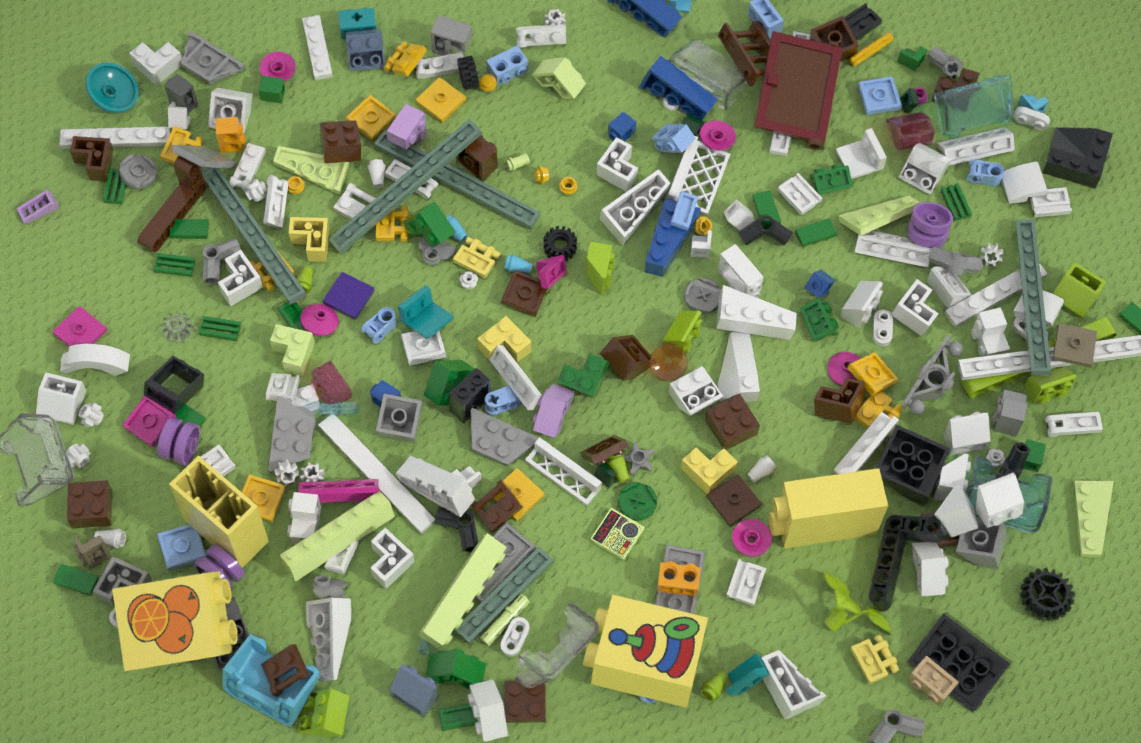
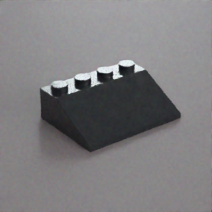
[907,612,1012,712]

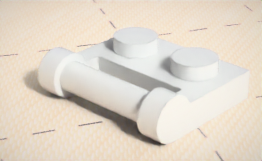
[333,183,377,220]

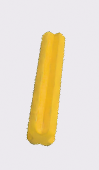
[849,33,894,66]

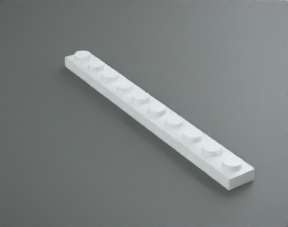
[958,335,1141,380]

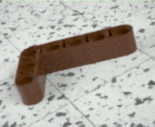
[137,156,206,253]

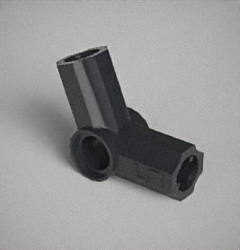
[738,214,793,246]
[996,442,1030,480]
[435,507,478,552]

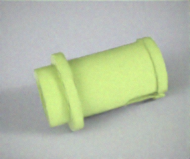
[505,153,530,172]

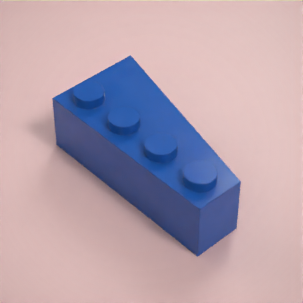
[608,0,682,38]
[638,56,718,120]
[645,199,701,277]

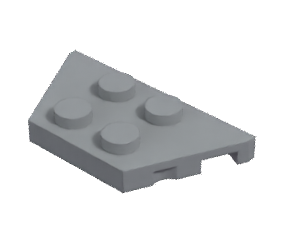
[181,31,245,85]
[268,396,314,471]
[470,408,538,467]

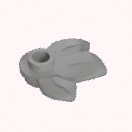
[419,236,456,265]
[312,575,348,599]

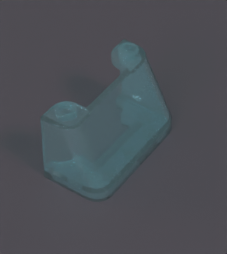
[933,73,1014,137]
[966,455,1052,533]

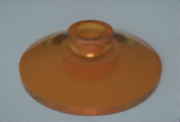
[649,343,688,381]

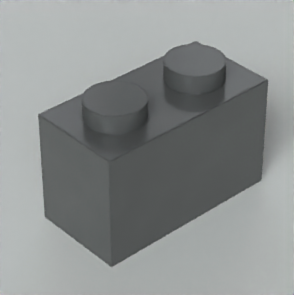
[164,74,198,115]

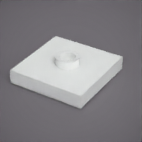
[401,331,446,366]

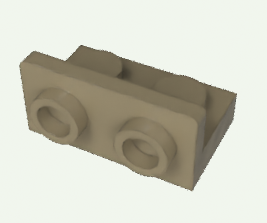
[73,535,112,569]

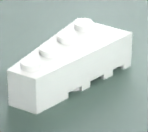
[599,169,670,246]
[716,285,797,340]
[396,456,475,517]

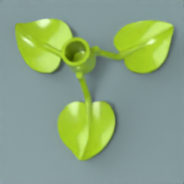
[821,571,892,635]

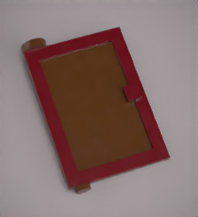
[754,31,843,150]

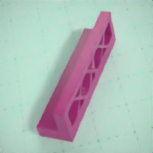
[299,479,379,503]

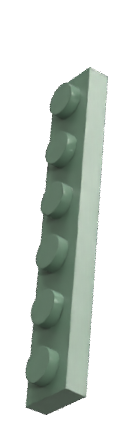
[454,547,553,645]

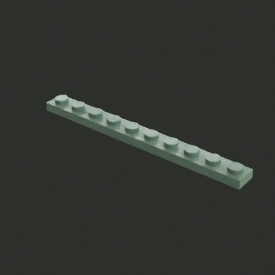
[328,119,482,254]
[374,131,540,230]
[202,167,306,305]
[1015,220,1051,376]

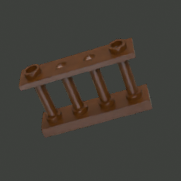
[717,21,771,87]

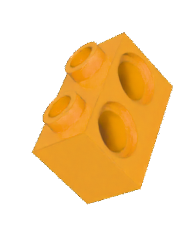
[215,117,246,153]
[657,561,701,597]

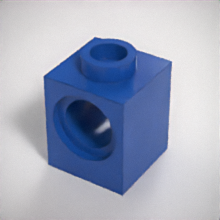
[608,112,636,142]
[804,269,836,298]
[370,380,401,408]

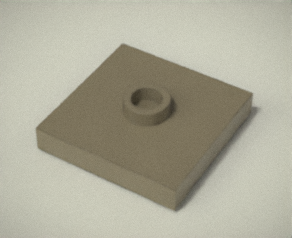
[1053,323,1097,368]

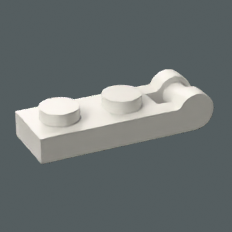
[516,24,566,47]
[415,52,463,79]
[230,143,266,191]
[385,159,438,200]
[263,175,288,229]
[1045,412,1103,437]

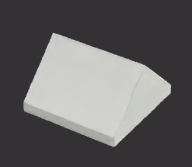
[927,267,972,309]
[934,483,978,537]

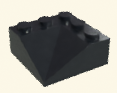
[1042,127,1113,189]
[876,424,951,506]

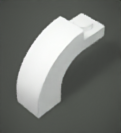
[60,344,130,376]

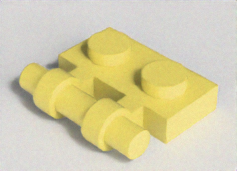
[453,237,501,279]
[850,634,900,685]

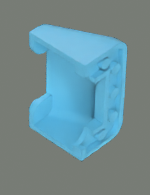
[223,634,320,726]

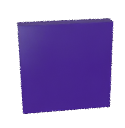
[323,272,375,320]

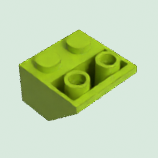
[586,242,615,296]
[1053,262,1107,318]
[661,310,703,359]
[1024,367,1077,405]
[297,688,349,738]

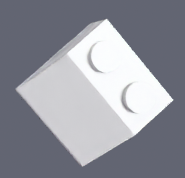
[208,88,253,133]
[975,473,1024,528]

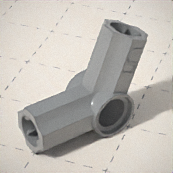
[927,46,965,79]
[203,238,241,285]
[928,246,983,275]
[868,710,925,743]

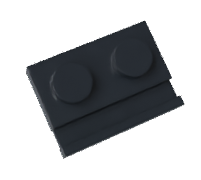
[844,3,882,40]

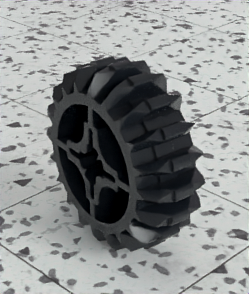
[1019,567,1075,622]

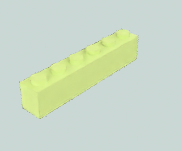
[280,491,395,582]
[418,533,506,649]

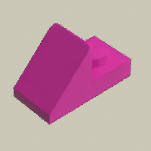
[536,255,567,289]

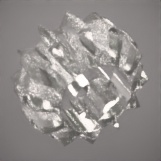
[161,311,194,344]

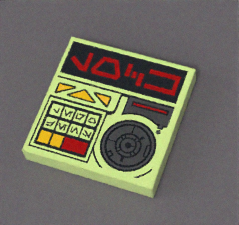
[590,508,645,561]

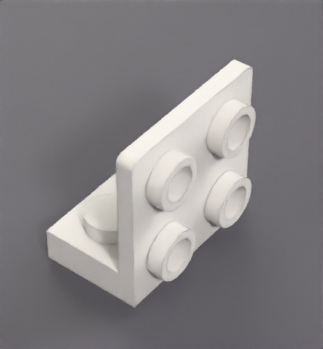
[836,128,887,179]

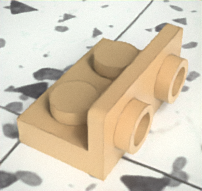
[908,656,959,705]

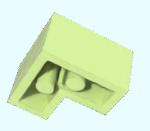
[532,57,586,99]
[270,324,315,376]

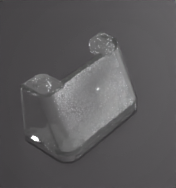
[669,39,748,111]
[0,413,74,506]
[515,602,599,688]

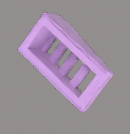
[16,189,60,224]

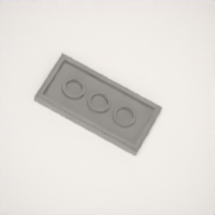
[171,145,236,168]
[453,522,536,603]
[655,545,705,614]

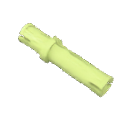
[480,594,530,647]

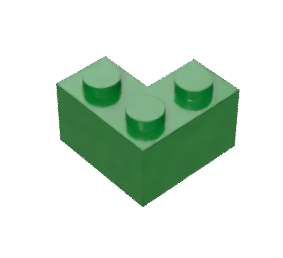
[403,201,456,248]
[557,354,610,398]
[424,360,475,406]
[425,649,486,689]

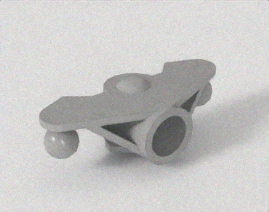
[901,335,962,415]

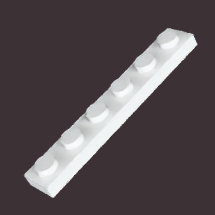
[59,127,171,149]
[944,263,1048,328]

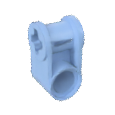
[967,159,1004,186]
[361,307,397,344]
[484,385,522,416]

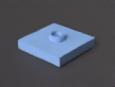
[857,76,902,115]
[157,525,207,571]

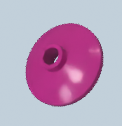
[260,52,296,82]
[700,121,736,150]
[301,304,339,336]
[827,352,861,386]
[732,519,772,557]

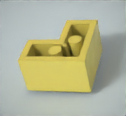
[289,217,330,262]
[477,316,532,363]
[681,448,738,494]

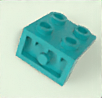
[398,285,454,339]

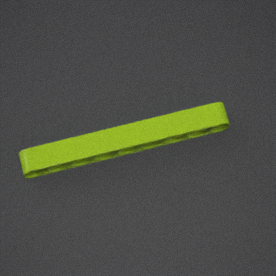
[960,317,1117,399]

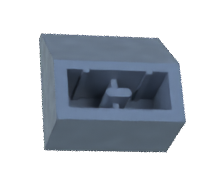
[346,28,385,71]
[389,664,438,717]

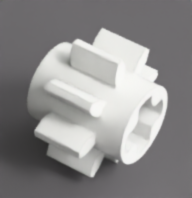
[544,9,566,25]
[244,179,268,202]
[980,242,1003,266]
[79,403,104,427]
[65,444,91,468]
[274,460,300,486]
[300,463,325,482]

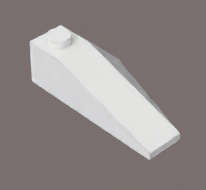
[717,332,760,404]
[306,598,351,681]

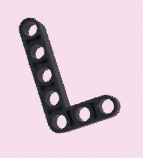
[869,515,946,612]

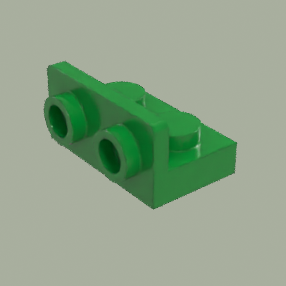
[809,163,853,195]
[800,298,839,342]

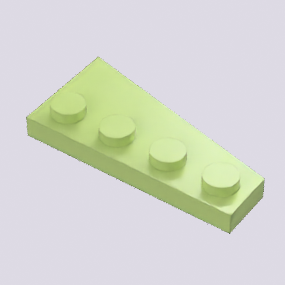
[838,196,920,235]
[1073,481,1114,557]

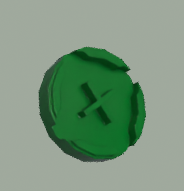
[618,482,657,521]

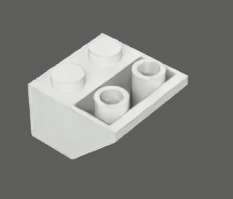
[898,143,951,195]
[840,281,883,328]
[669,366,723,416]
[36,372,87,425]
[943,412,990,456]
[933,454,971,502]

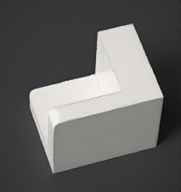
[168,102,190,129]
[724,199,755,230]
[691,230,712,258]
[452,466,482,489]

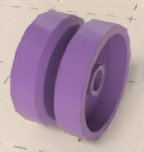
[907,202,953,248]
[157,417,200,466]
[193,544,245,588]

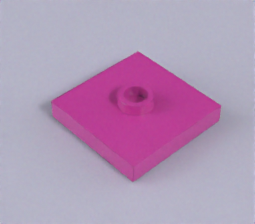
[52,306,108,347]
[122,396,177,448]

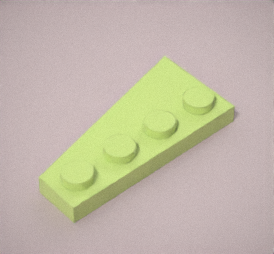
[273,146,349,195]

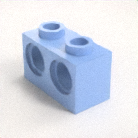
[748,0,784,38]
[486,45,528,86]
[652,124,696,153]

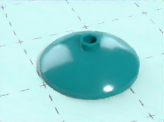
[85,63,139,113]

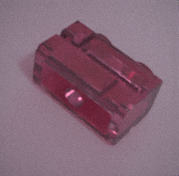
[311,361,352,408]

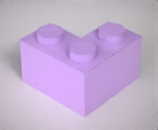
[387,104,427,150]
[532,384,575,438]

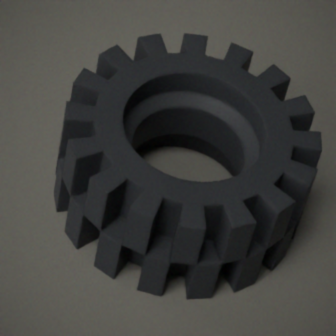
[457,55,479,90]
[543,226,577,262]

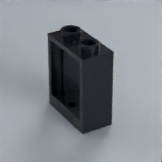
[144,356,204,414]
[449,367,491,424]

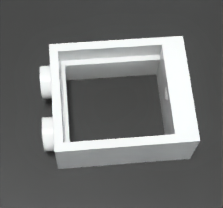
[718,244,763,298]

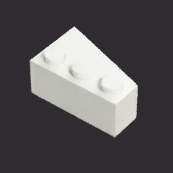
[761,650,826,720]

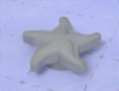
[621,442,655,475]

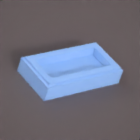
[670,191,698,231]

